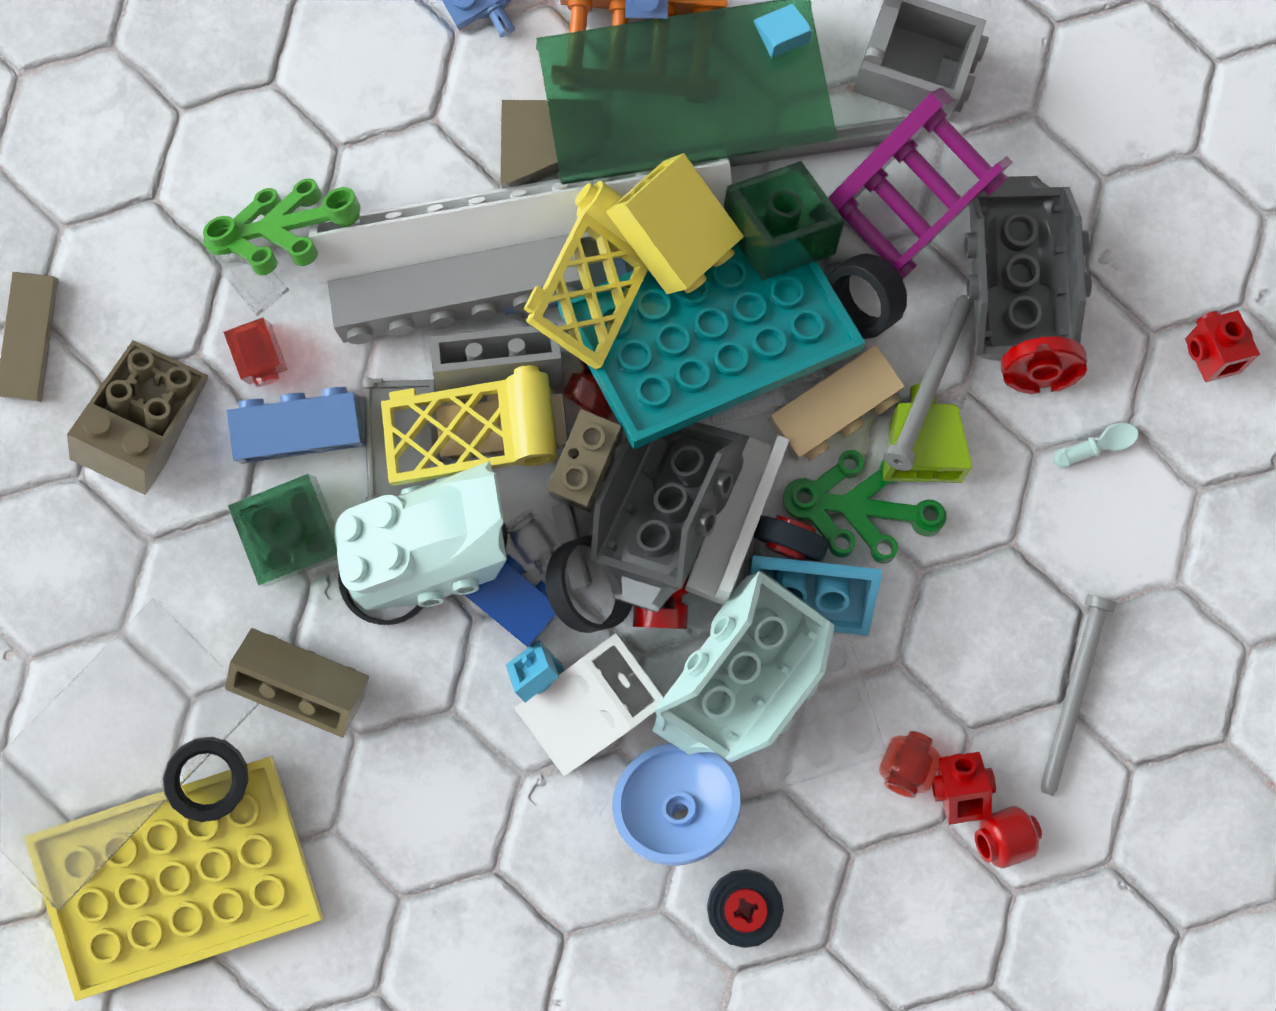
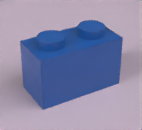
[464,553,556,647]

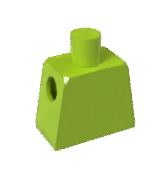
[883,383,972,483]

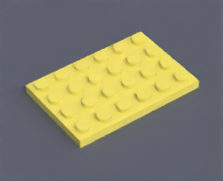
[25,756,324,1001]

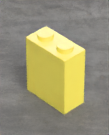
[606,153,744,294]

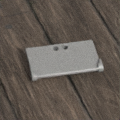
[361,378,440,502]

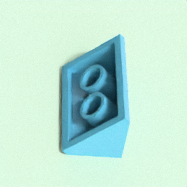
[747,555,882,636]

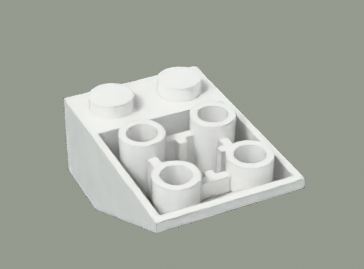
[514,633,664,776]

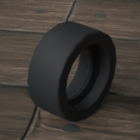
[827,253,907,340]
[163,737,249,822]

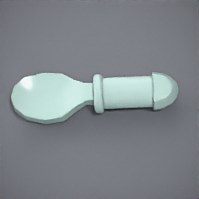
[1053,422,1138,468]

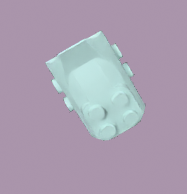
[335,461,507,610]
[652,570,835,762]

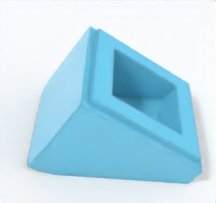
[754,4,812,59]

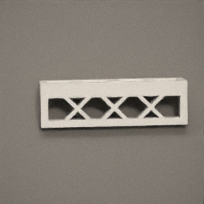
[685,435,790,605]

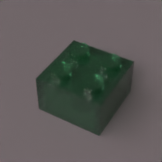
[723,161,844,281]
[228,474,338,586]

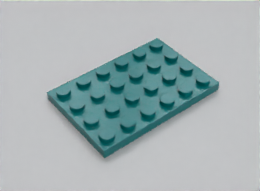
[558,209,865,450]

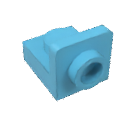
[506,640,564,703]

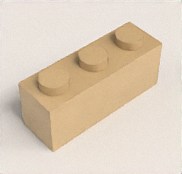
[768,345,905,462]
[436,388,568,461]

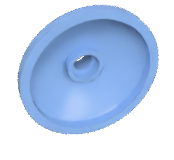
[612,743,741,866]

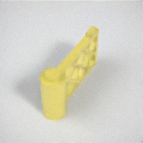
[524,181,648,370]
[381,365,558,486]

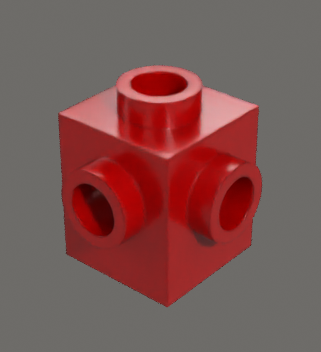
[1185,310,1260,383]
[931,751,996,825]

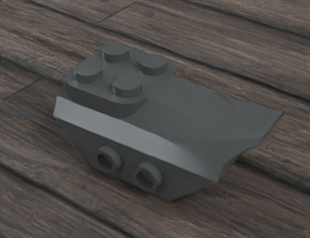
[964,176,1092,361]
[590,422,750,613]

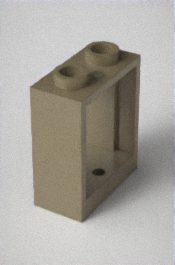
[546,409,622,512]

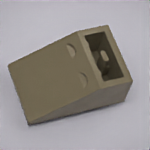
[67,340,208,495]

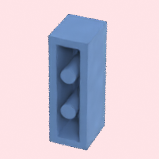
[227,387,366,464]

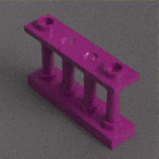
[813,87,1013,279]

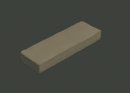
[0,272,58,402]

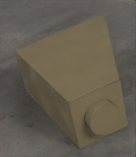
[500,100,612,188]

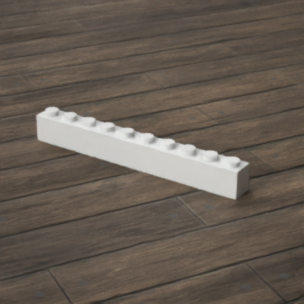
[309,149,736,284]

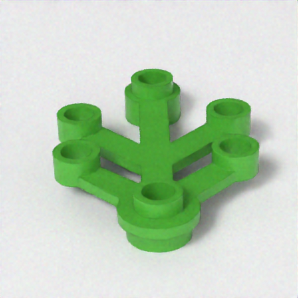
[203,178,361,276]

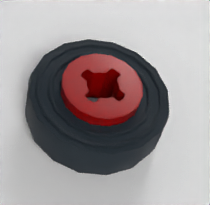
[753,515,829,562]
[707,869,784,948]

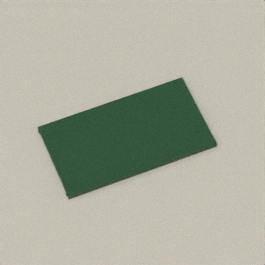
[536,0,838,185]

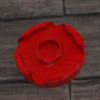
[1000,336,1087,394]

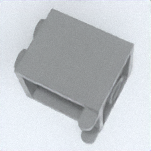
[853,0,989,120]

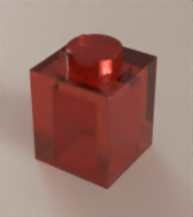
[223,317,288,387]

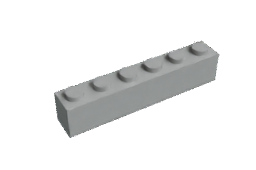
[327,234,583,344]

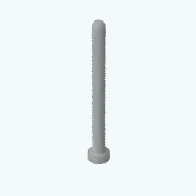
[884,295,972,471]
[1041,594,1117,796]

